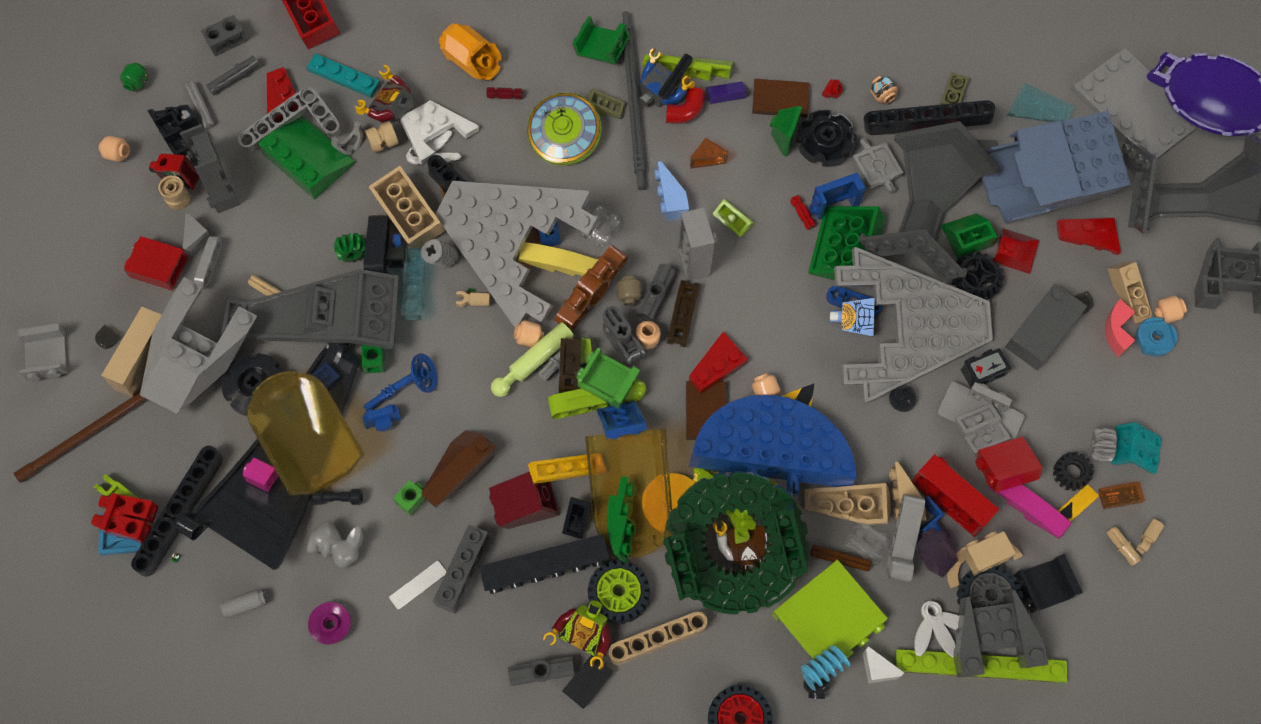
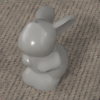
[307,521,363,569]

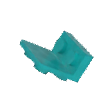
[1110,422,1162,474]

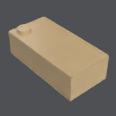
[368,166,445,252]
[101,307,162,397]

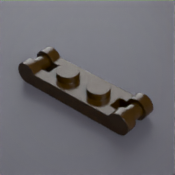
[666,280,700,348]

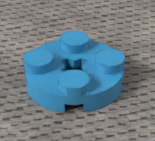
[1136,317,1178,356]

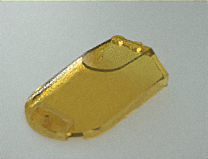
[247,371,365,495]
[585,428,672,557]

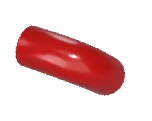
[665,87,705,124]

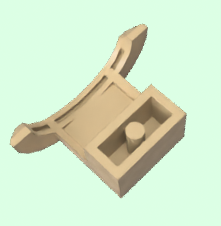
[947,531,1023,589]

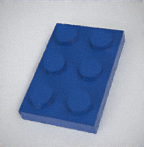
[597,401,647,439]

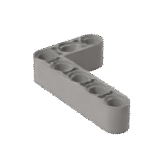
[238,87,341,151]

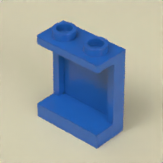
[810,172,866,220]

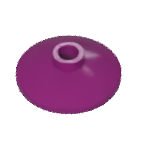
[308,602,351,645]

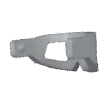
[332,121,363,155]

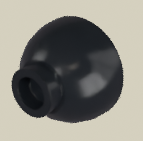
[889,385,917,412]

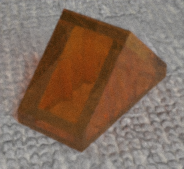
[690,138,728,169]

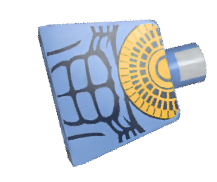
[830,298,875,336]

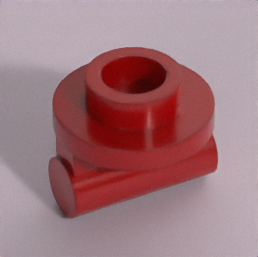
[822,79,843,98]

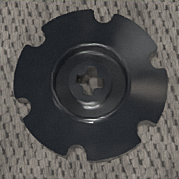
[796,110,857,167]
[222,353,288,417]

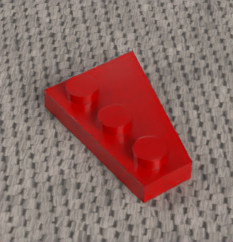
[267,67,299,123]
[1056,218,1121,255]

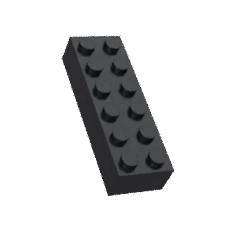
[479,534,610,594]

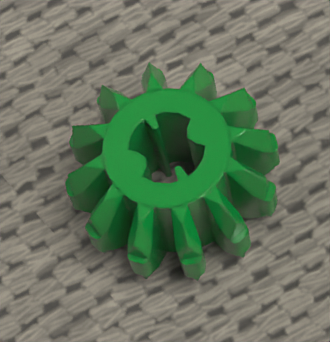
[334,233,366,262]

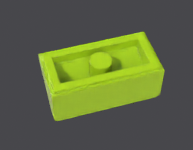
[712,199,755,237]

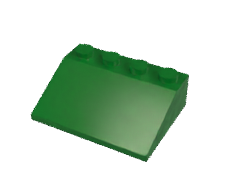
[258,117,355,200]
[808,206,886,280]

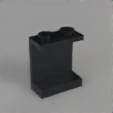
[1014,554,1083,614]

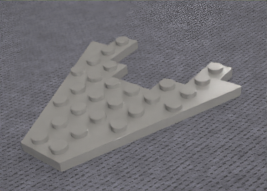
[435,181,600,327]
[834,247,993,403]

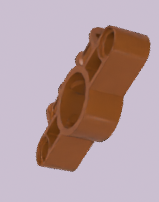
[554,245,628,332]

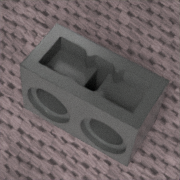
[201,15,248,56]

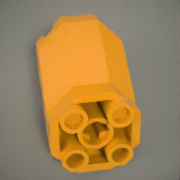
[439,23,502,80]

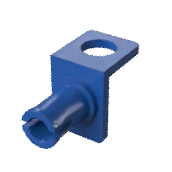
[918,496,950,544]

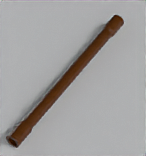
[13,391,148,483]

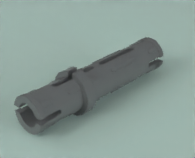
[206,55,259,95]

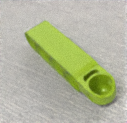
[547,379,646,419]

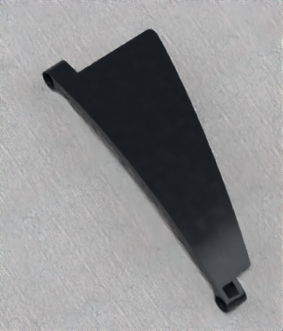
[174,342,359,570]

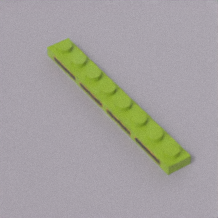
[895,649,1068,683]

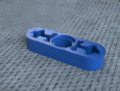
[826,286,882,318]

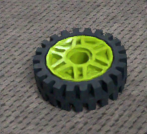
[588,560,650,624]

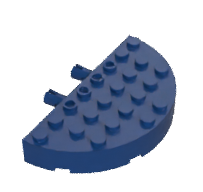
[689,395,857,495]

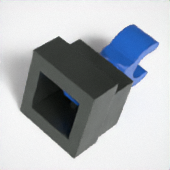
[386,234,407,268]

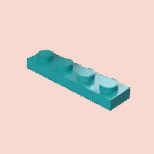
[306,53,380,98]

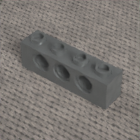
[433,524,490,614]

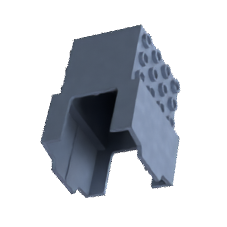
[981,111,1131,224]

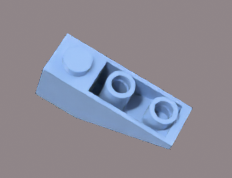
[654,161,689,220]

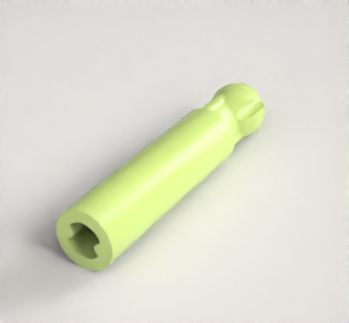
[491,322,574,397]

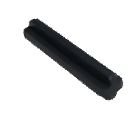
[658,53,693,100]

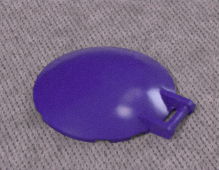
[1147,52,1261,136]

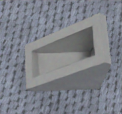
[183,214,210,257]

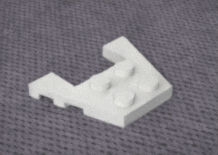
[401,100,479,165]

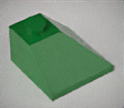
[770,106,802,157]

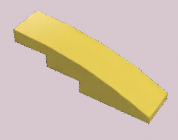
[517,242,598,276]

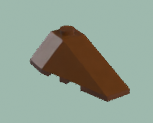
[421,430,496,508]

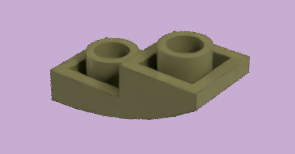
[940,72,969,104]

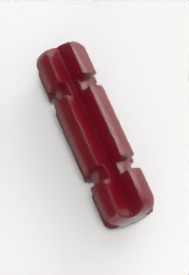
[486,87,523,99]

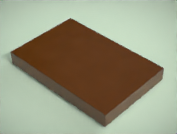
[752,79,809,118]
[686,381,726,440]

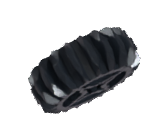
[952,251,1004,300]

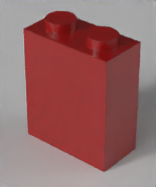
[124,236,188,291]
[975,437,1043,493]

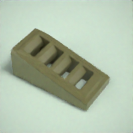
[587,88,626,119]

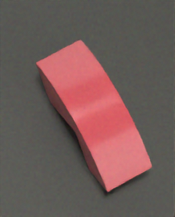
[1105,299,1135,357]

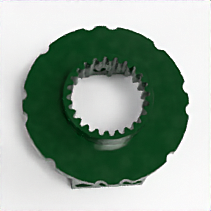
[663,471,809,615]

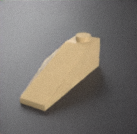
[805,483,891,525]

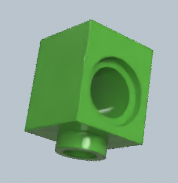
[393,480,426,516]

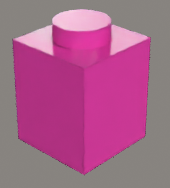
[243,458,279,492]

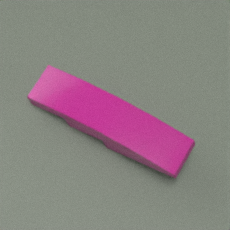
[989,485,1072,539]

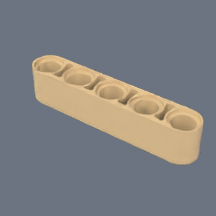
[609,612,707,665]

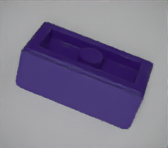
[706,81,747,104]

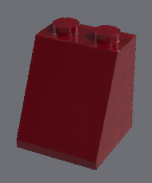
[489,472,560,529]

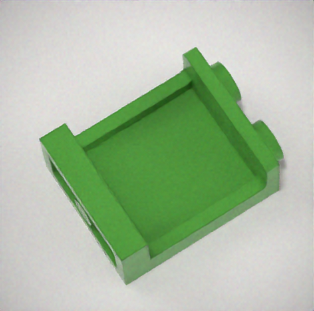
[576,348,640,409]

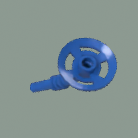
[363,353,438,411]

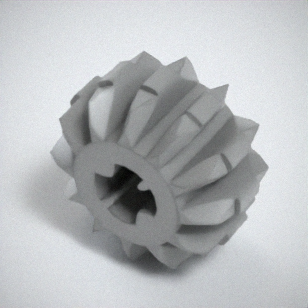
[1091,427,1117,462]

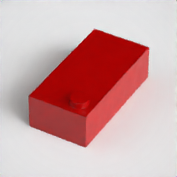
[282,0,340,50]
[912,454,999,537]

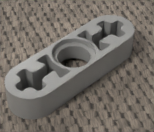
[194,236,222,289]

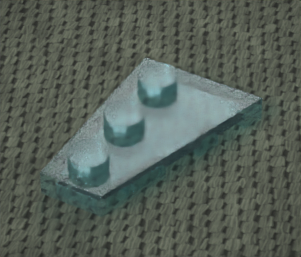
[1007,83,1075,122]

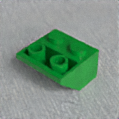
[941,213,997,259]

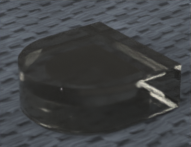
[1074,291,1093,314]
[95,325,121,349]

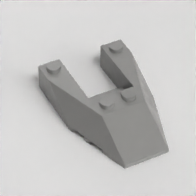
[140,277,257,415]

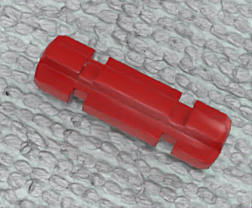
[790,195,816,230]

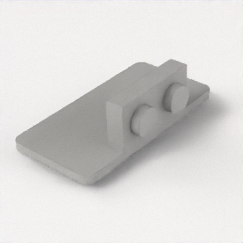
[937,382,1025,440]

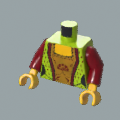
[543,600,612,670]

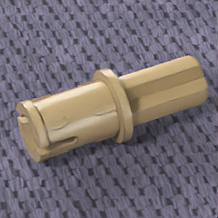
[1106,527,1142,566]

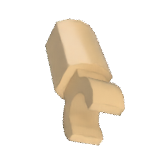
[456,291,490,307]
[1135,519,1164,555]

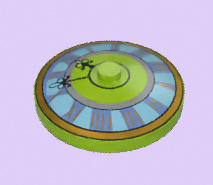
[527,93,602,166]

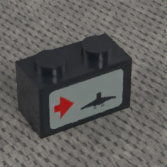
[961,348,1011,388]

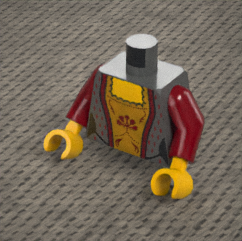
[355,65,414,123]

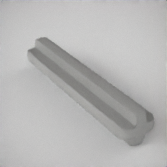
[185,81,214,129]

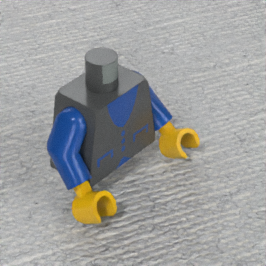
[639,48,695,107]

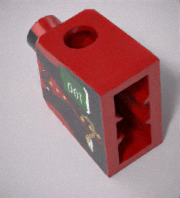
[149,153,199,190]

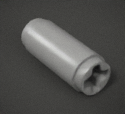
[220,590,267,617]

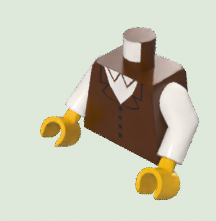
[713,520,767,571]

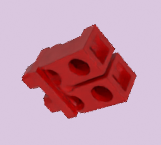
[91,493,159,543]

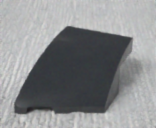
[147,104,200,156]

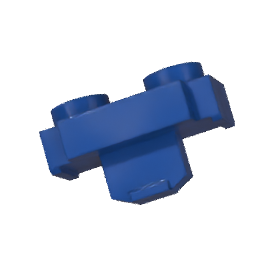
[362,404,402,432]

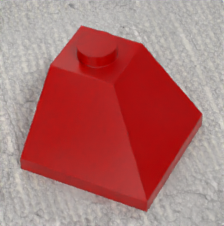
[993,228,1039,274]

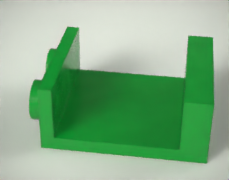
[573,16,630,64]

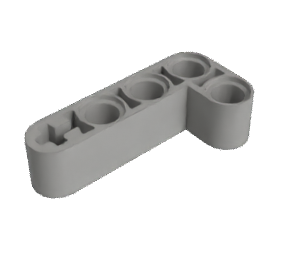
[887,494,925,582]

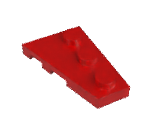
[689,332,748,393]

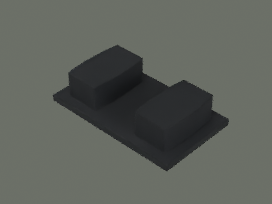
[562,655,613,709]

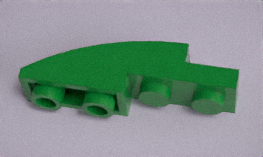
[607,476,637,563]

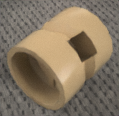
[365,121,399,153]
[158,176,191,210]

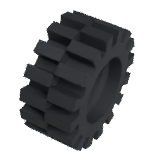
[1053,452,1094,491]

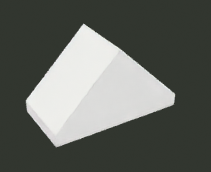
[863,646,904,683]

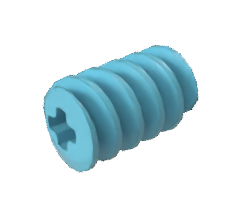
[801,645,851,691]

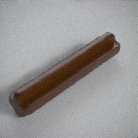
[810,545,872,572]

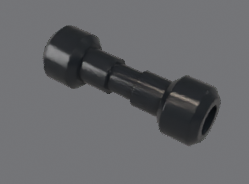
[311,488,363,505]

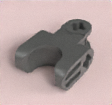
[603,306,646,367]

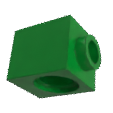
[362,345,385,374]

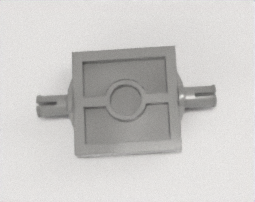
[852,137,904,194]

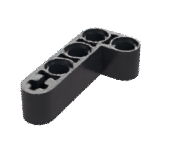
[363,215,390,274]

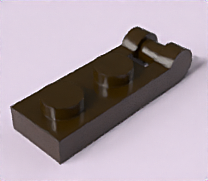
[559,338,581,393]

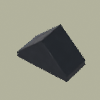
[562,497,591,539]

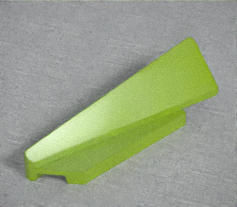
[642,54,733,81]

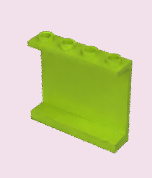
[772,560,888,661]

